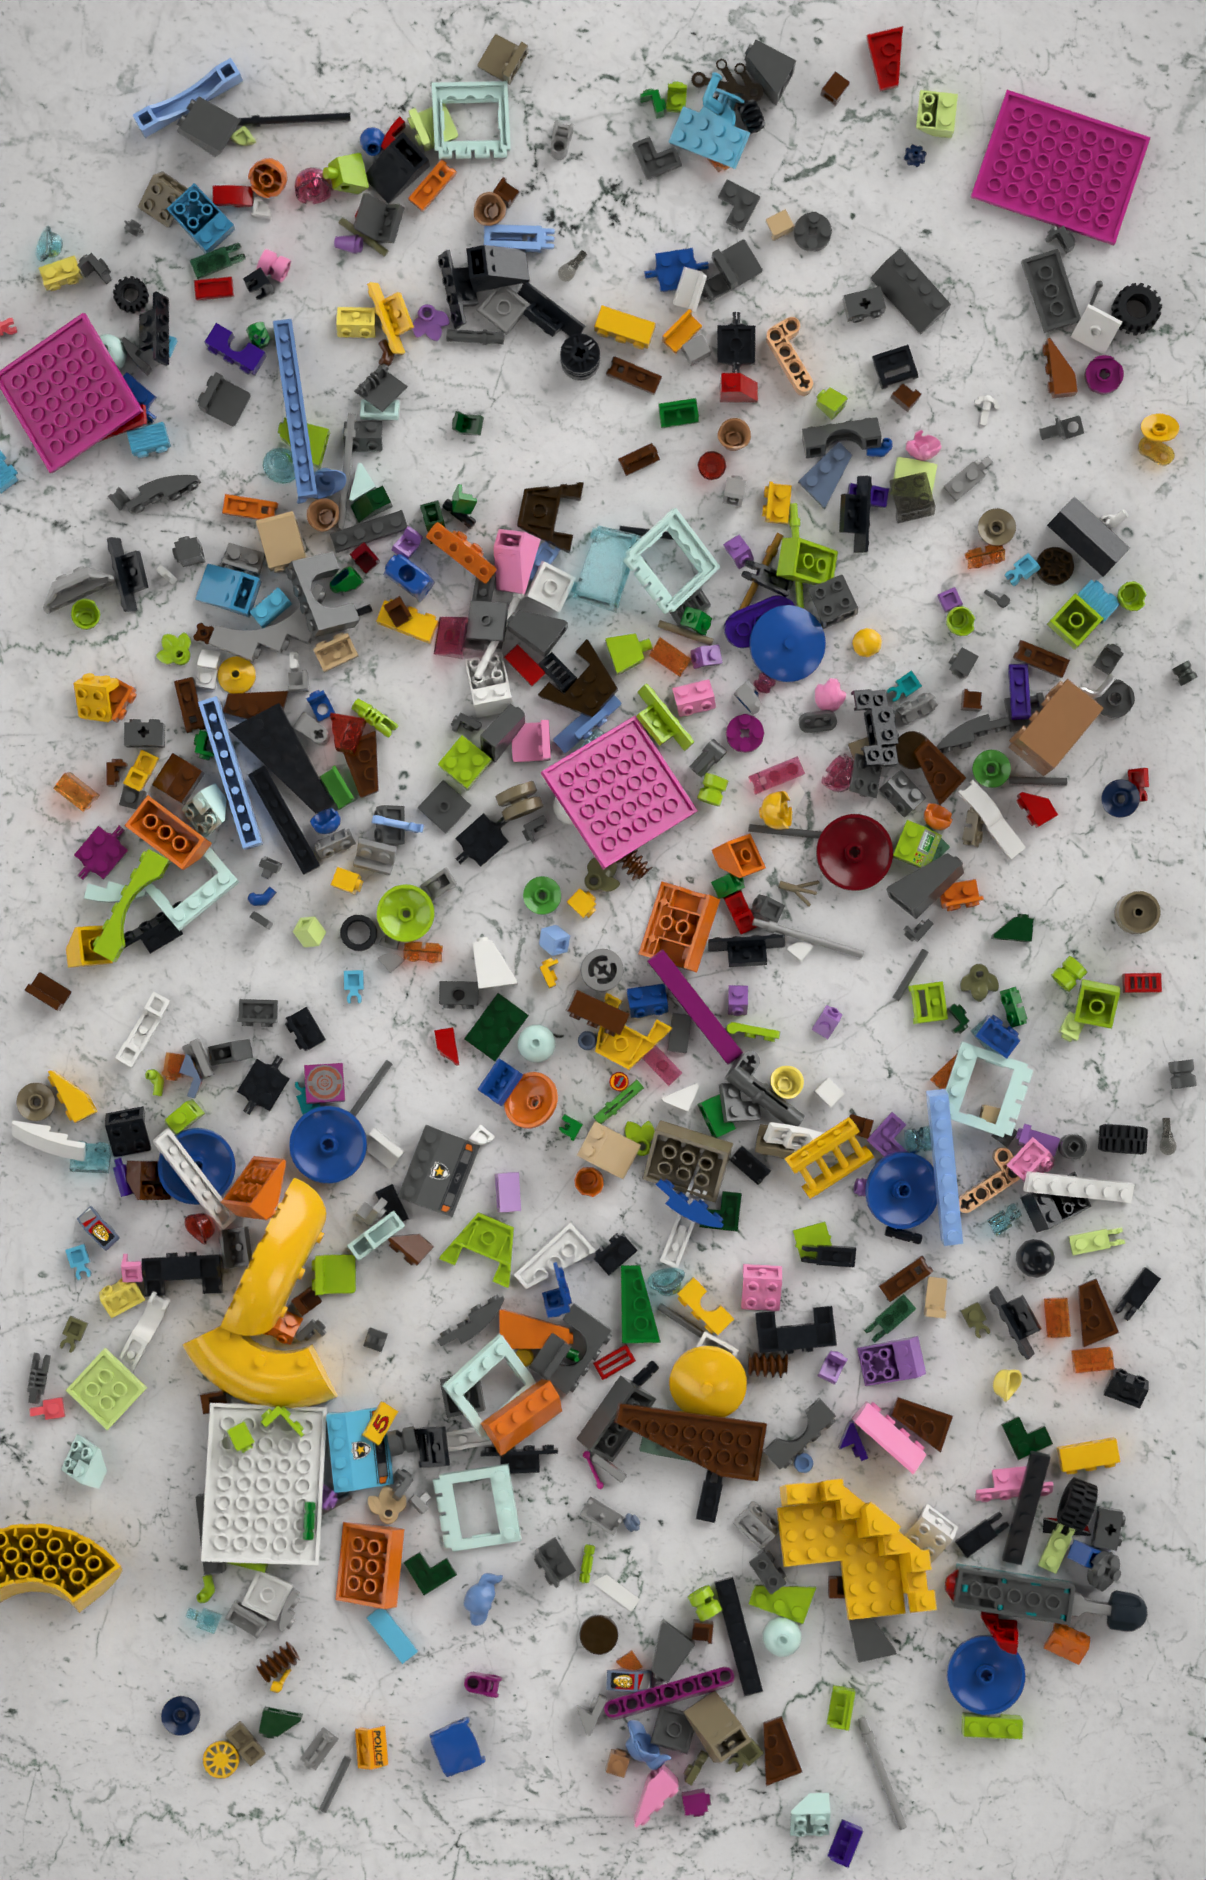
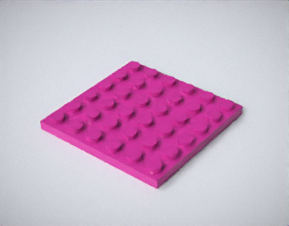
[0,313,143,473]
[541,716,698,870]

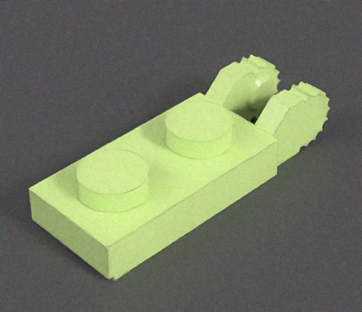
[1068,1227,1125,1255]
[1038,1523,1075,1574]

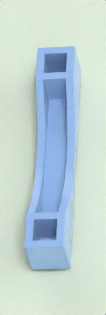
[133,58,243,138]

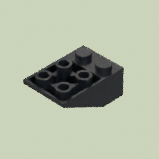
[366,133,430,204]
[466,245,530,293]
[1020,1172,1091,1233]

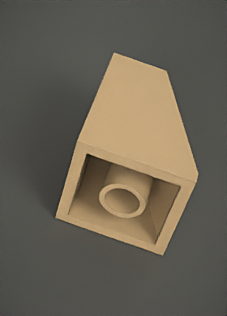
[256,511,307,573]
[577,1121,641,1179]

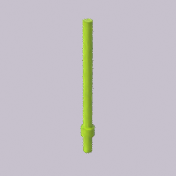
[789,503,804,609]

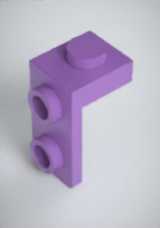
[1016,1124,1060,1157]

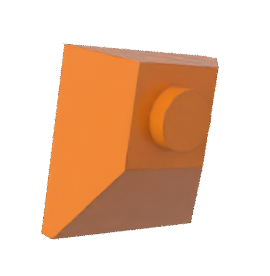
[712,834,766,878]

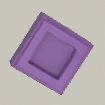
[937,587,963,613]

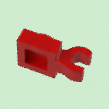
[1128,768,1149,802]

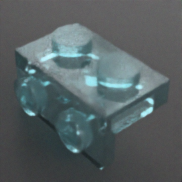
[69,1141,112,1174]

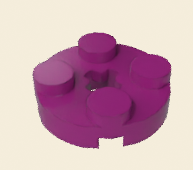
[1085,355,1124,394]
[726,714,764,753]

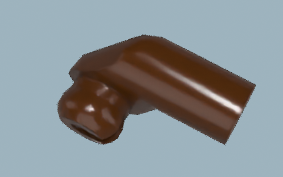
[378,339,394,366]

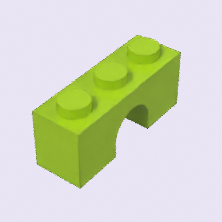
[961,1712,1023,1739]

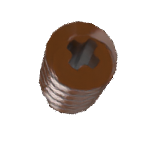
[616,849,653,881]
[748,1352,788,1378]
[257,1641,300,1683]

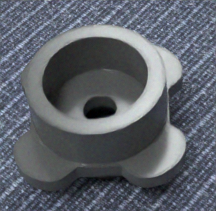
[124,219,144,236]

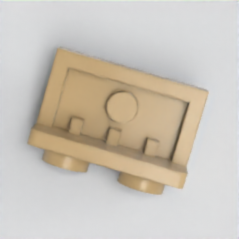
[313,632,359,672]

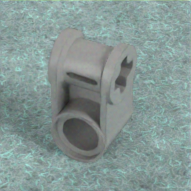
[551,120,574,160]
[293,712,330,745]

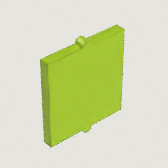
[793,1222,832,1259]

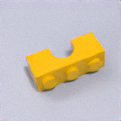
[677,1277,734,1335]

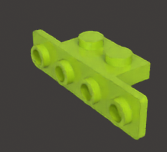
[636,683,694,751]

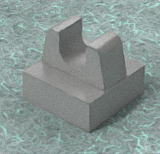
[408,1492,431,1514]

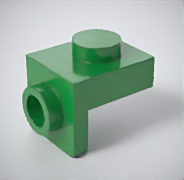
[640,89,667,119]
[680,607,712,636]
[194,730,215,761]
[711,873,745,899]

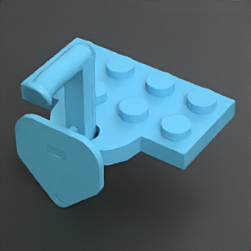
[669,72,750,169]

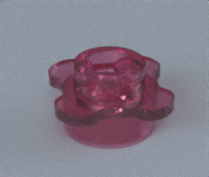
[754,672,776,693]

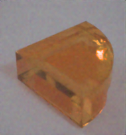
[616,1650,643,1670]

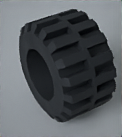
[1111,283,1162,335]
[1098,1124,1148,1154]
[1057,1477,1098,1532]

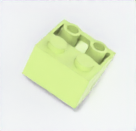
[916,90,958,138]

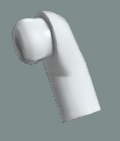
[1100,510,1129,528]

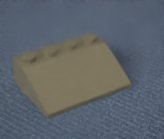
[643,1120,734,1203]

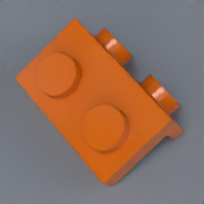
[109,679,137,723]
[264,1311,303,1345]
[1044,1623,1090,1665]

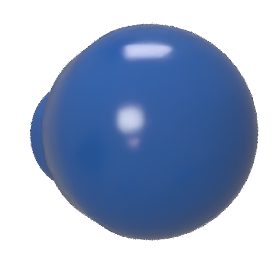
[360,127,385,156]

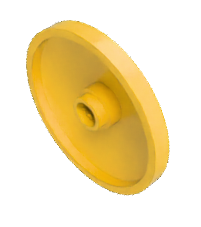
[669,1346,747,1417]

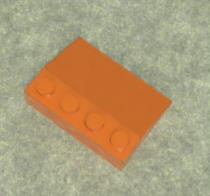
[220,1156,286,1220]
[335,1522,405,1609]

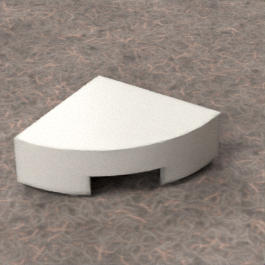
[252,196,271,219]
[156,564,178,585]
[290,651,299,671]
[787,942,813,961]
[468,1125,495,1145]

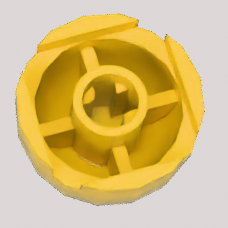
[759,791,793,830]

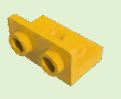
[762,481,792,524]

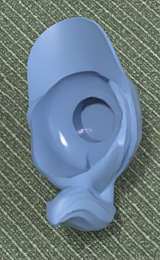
[297,468,346,504]
[464,1573,503,1626]
[625,1720,672,1770]

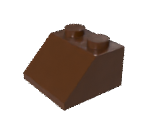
[152,753,205,805]

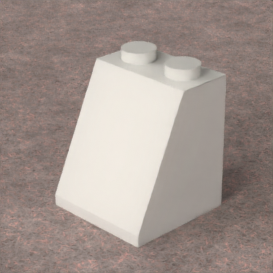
[473,937,518,990]

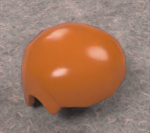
[924,803,953,830]
[574,1167,604,1197]

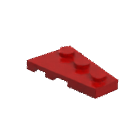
[866,26,903,91]

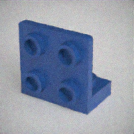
[975,1014,1021,1059]

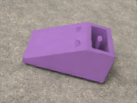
[857,1336,926,1386]

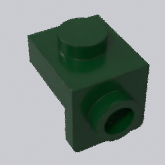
[452,411,484,436]
[947,1003,970,1034]

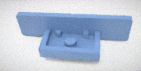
[553,695,622,753]

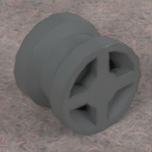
[108,487,130,511]

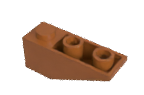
[1043,338,1078,399]

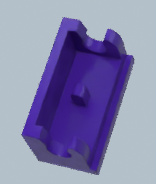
[827,1819,863,1868]

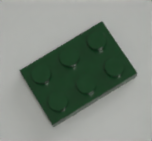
[464,993,529,1061]

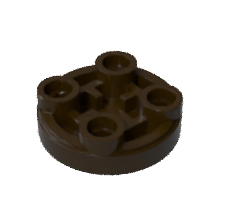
[1036,547,1074,586]
[895,731,928,770]
[580,1614,618,1655]

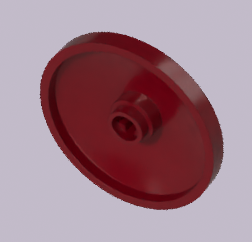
[816,814,893,891]

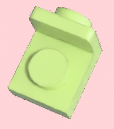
[1058,1012,1085,1042]

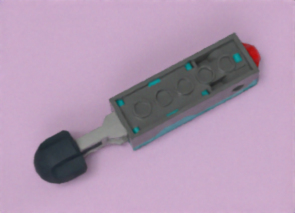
[944,1563,1148,1632]

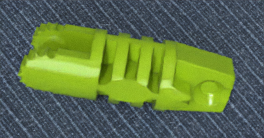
[351,698,398,738]

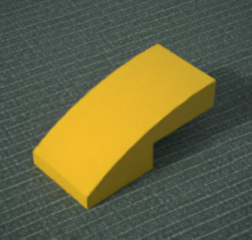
[123,749,160,792]

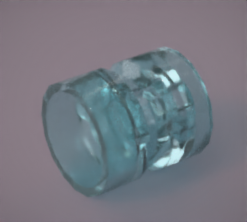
[904,1126,932,1153]

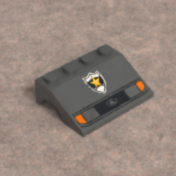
[398,1125,480,1217]

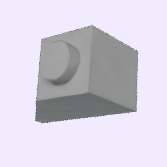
[723,475,746,506]

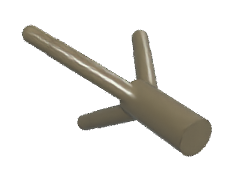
[779,880,820,906]

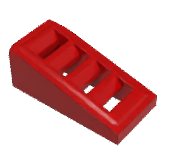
[1122,973,1162,993]

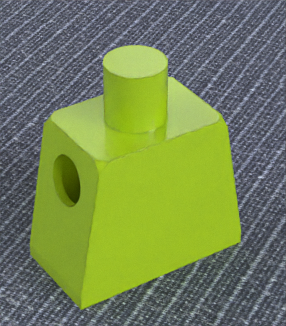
[323,153,369,194]
[605,634,653,675]
[164,1099,205,1134]

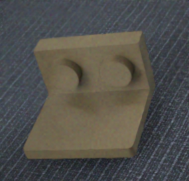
[478,34,528,85]
[138,171,188,228]

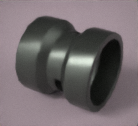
[1172,660,1198,686]

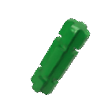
[303,1502,315,1541]

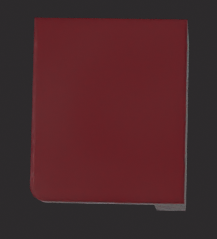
[350,542,380,574]

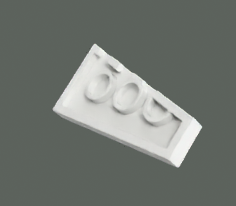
[514,1222,596,1289]

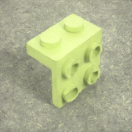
[407,103,458,152]

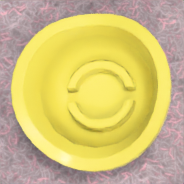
[770,1066,804,1099]
[993,1369,1022,1402]

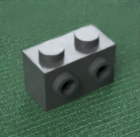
[172,536,206,567]

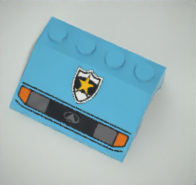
[326,1407,394,1493]

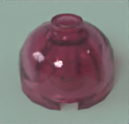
[294,167,333,204]
[822,754,854,793]

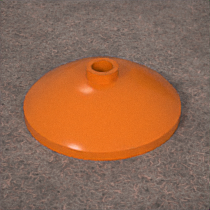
[504,1072,558,1129]

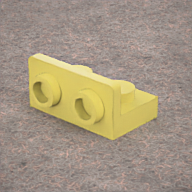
[39,255,83,291]
[336,307,376,338]
[99,1278,145,1318]

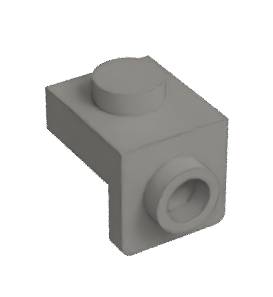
[355,1197,387,1226]

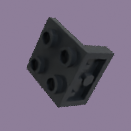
[105,1106,151,1157]

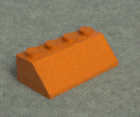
[124,795,212,870]
[480,1379,562,1456]

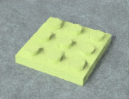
[66,1348,147,1430]

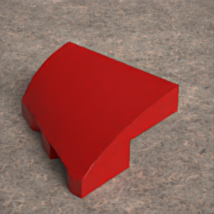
[980,1611,1018,1655]

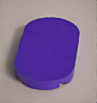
[724,595,795,648]

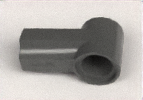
[689,738,727,778]

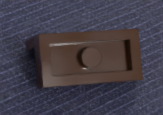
[25,972,72,1011]

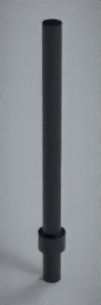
[238,112,351,127]

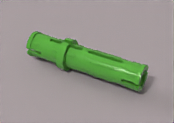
[593,1079,644,1124]

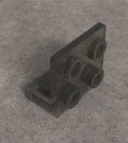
[889,472,935,523]

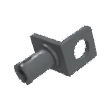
[1039,416,1084,440]

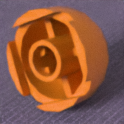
[248,158,288,198]

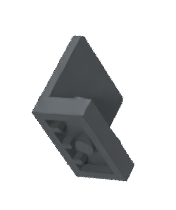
[711,239,763,290]
[808,575,858,629]
[534,1537,576,1588]

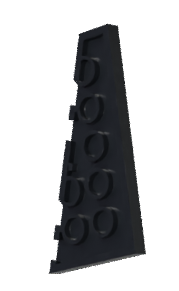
[228,703,333,814]

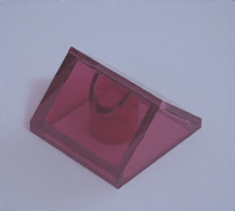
[434,617,468,659]

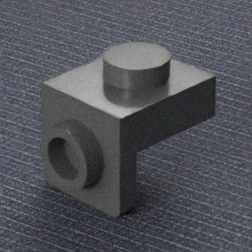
[1045,226,1075,254]

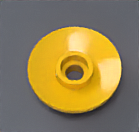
[1141,414,1179,442]
[217,656,256,694]

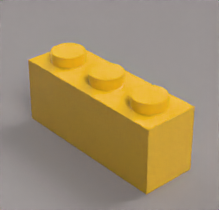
[594,305,656,350]
[376,599,439,644]
[1056,1437,1120,1474]

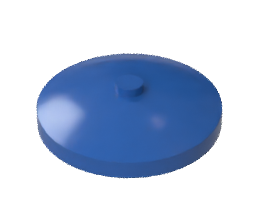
[749,605,826,682]
[289,1106,367,1183]
[157,1128,236,1205]
[865,1152,937,1229]
[947,1635,1026,1715]

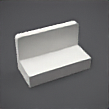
[673,267,707,312]
[367,1128,405,1169]

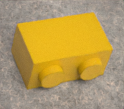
[331,867,364,895]

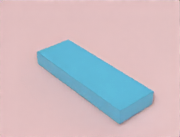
[367,1608,418,1664]

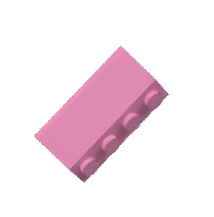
[851,1401,926,1474]

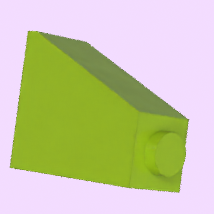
[278,417,330,469]

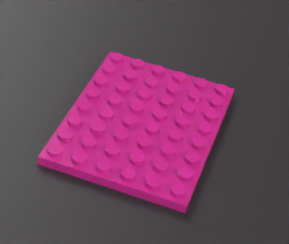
[970,90,1151,246]

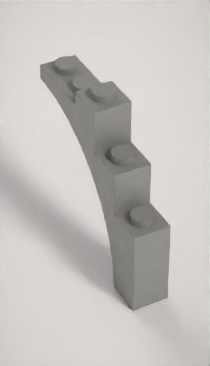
[209,584,326,662]

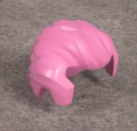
[906,430,942,461]
[815,678,846,712]

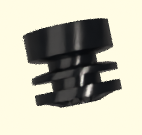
[560,333,600,381]

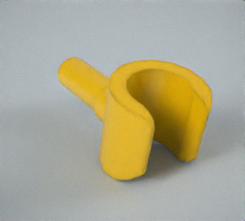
[270,1669,291,1693]

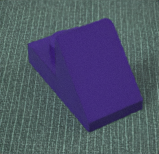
[838,1421,868,1461]

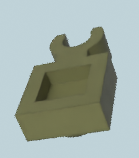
[960,1302,990,1339]
[60,1316,88,1352]
[728,1737,764,1772]
[683,1750,708,1786]

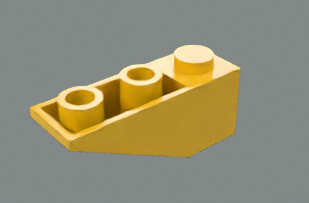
[48,1070,98,1123]

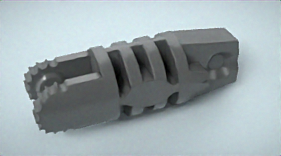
[27,1352,51,1404]

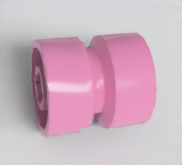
[256,249,291,283]

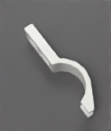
[958,780,1026,859]
[118,1291,171,1374]

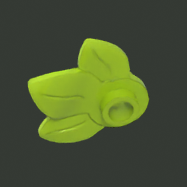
[156,632,191,665]
[625,1121,655,1156]

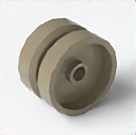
[495,781,544,822]
[1114,891,1161,934]

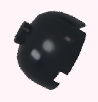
[1016,1239,1055,1278]

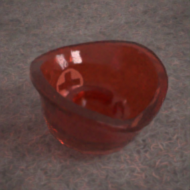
[185,1213,215,1245]

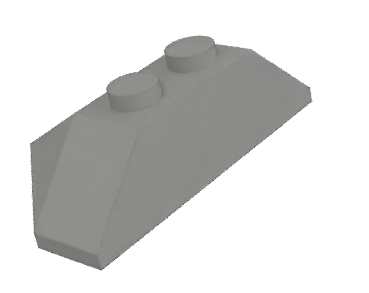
[43,566,117,614]

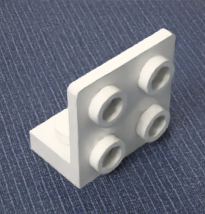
[904,1504,958,1563]

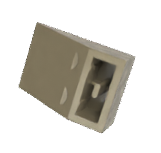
[683,1691,751,1763]

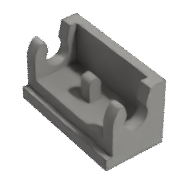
[580,1496,624,1536]
[224,1600,269,1639]

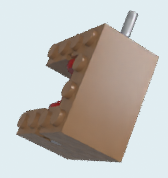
[1008,674,1116,776]

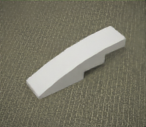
[12,1121,86,1162]
[763,1122,844,1157]

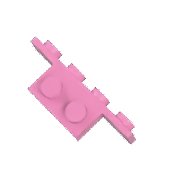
[975,1466,1054,1502]

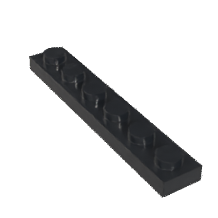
[248,766,321,875]
[1002,1451,1051,1565]
[714,1577,763,1696]

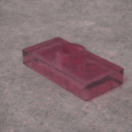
[642,1046,682,1086]

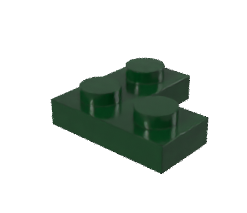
[699,1191,742,1232]
[1001,1416,1053,1460]
[403,1551,457,1595]

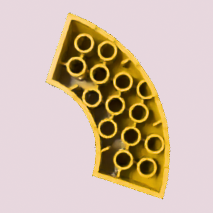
[220,1178,326,1336]
[182,1325,338,1408]
[0,1523,122,1613]

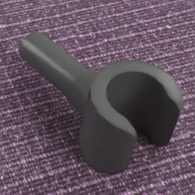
[984,589,1010,608]

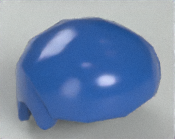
[310,808,341,834]

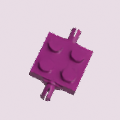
[74,825,128,880]

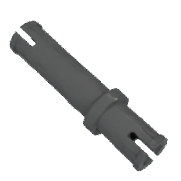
[446,329,504,345]

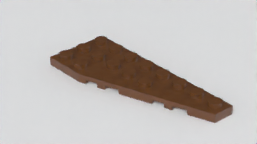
[615,1403,767,1481]

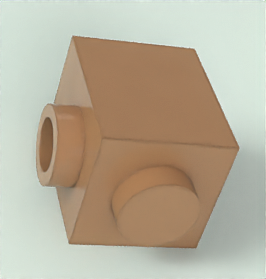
[606,1748,630,1778]

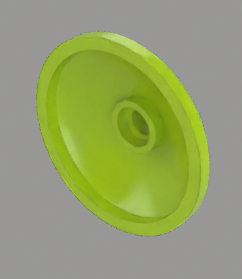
[377,884,435,942]

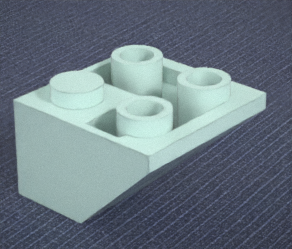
[182,783,226,838]
[61,1434,107,1489]
[790,1793,830,1837]

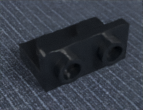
[285,1007,326,1051]
[594,1233,638,1276]
[1104,1367,1149,1409]

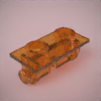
[965,545,1005,569]
[403,941,443,963]

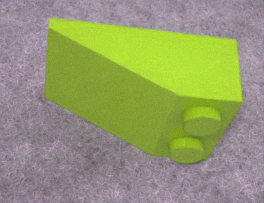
[776,537,838,586]

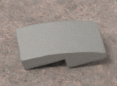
[280,1588,300,1632]

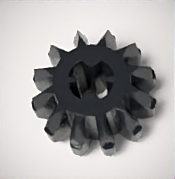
[738,99,765,134]

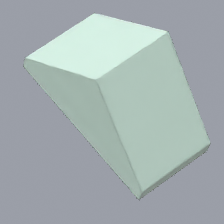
[349,463,376,504]

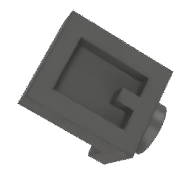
[701,273,729,302]
[1093,644,1124,675]
[451,712,482,733]
[119,787,147,810]
[522,815,547,844]
[751,894,785,923]
[903,919,934,942]
[295,1319,326,1342]
[392,1469,413,1501]

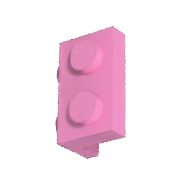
[672,679,716,717]

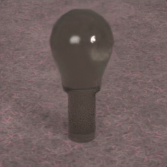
[558,250,587,282]
[1160,1118,1177,1155]

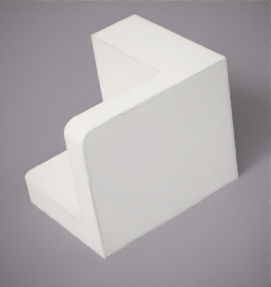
[814,1078,844,1107]

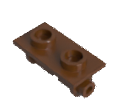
[618,443,660,476]

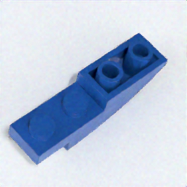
[656,1179,724,1228]

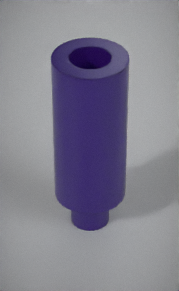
[113,1158,134,1197]

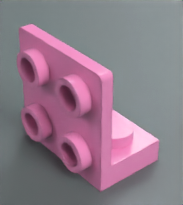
[512,720,551,762]
[1007,1137,1055,1183]
[741,1264,782,1311]

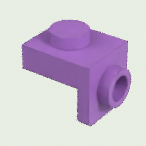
[391,526,423,559]
[723,535,754,569]
[691,645,723,669]
[728,985,748,1016]
[812,1005,842,1039]
[818,1351,848,1385]
[322,1484,339,1511]

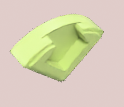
[230,125,256,146]

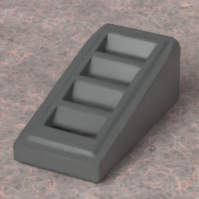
[669,589,711,626]

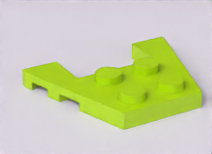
[439,1212,514,1288]

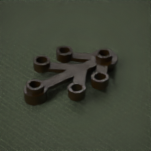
[691,59,764,112]

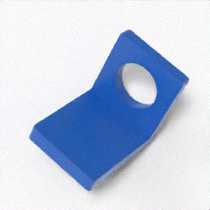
[306,690,335,722]

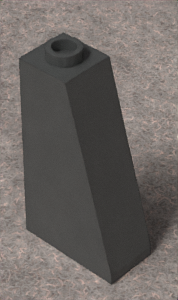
[886,853,964,919]

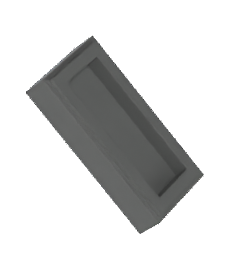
[250,911,273,930]
[668,1013,691,1053]

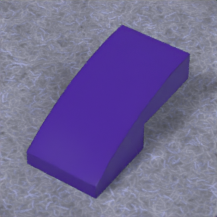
[848,483,889,508]

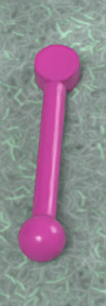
[583,1451,604,1489]

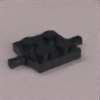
[717,312,755,373]
[455,813,509,867]
[237,1055,290,1115]

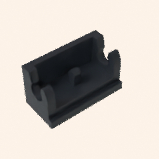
[243,267,275,300]
[729,1145,771,1185]

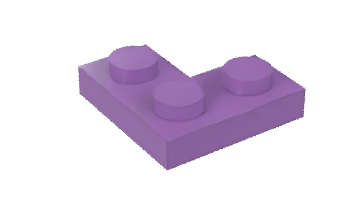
[866,1112,908,1157]

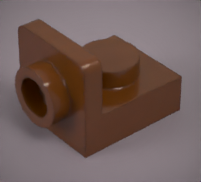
[106,759,128,787]

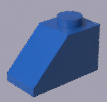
[1067,1540,1103,1569]

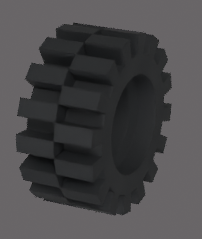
[113,276,149,314]

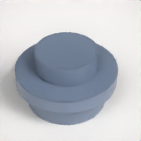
[578,1031,597,1050]
[623,1513,640,1532]

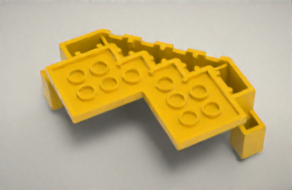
[777,1479,937,1620]

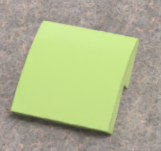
[891,457,937,502]

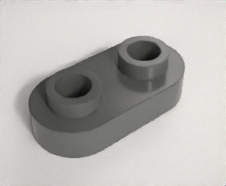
[798,710,837,733]

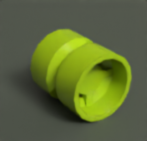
[697,773,729,807]
[1051,956,1088,992]
[687,1585,722,1622]

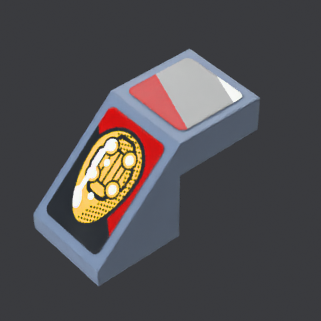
[179,1054,203,1099]
[77,1206,120,1251]
[606,1668,652,1692]

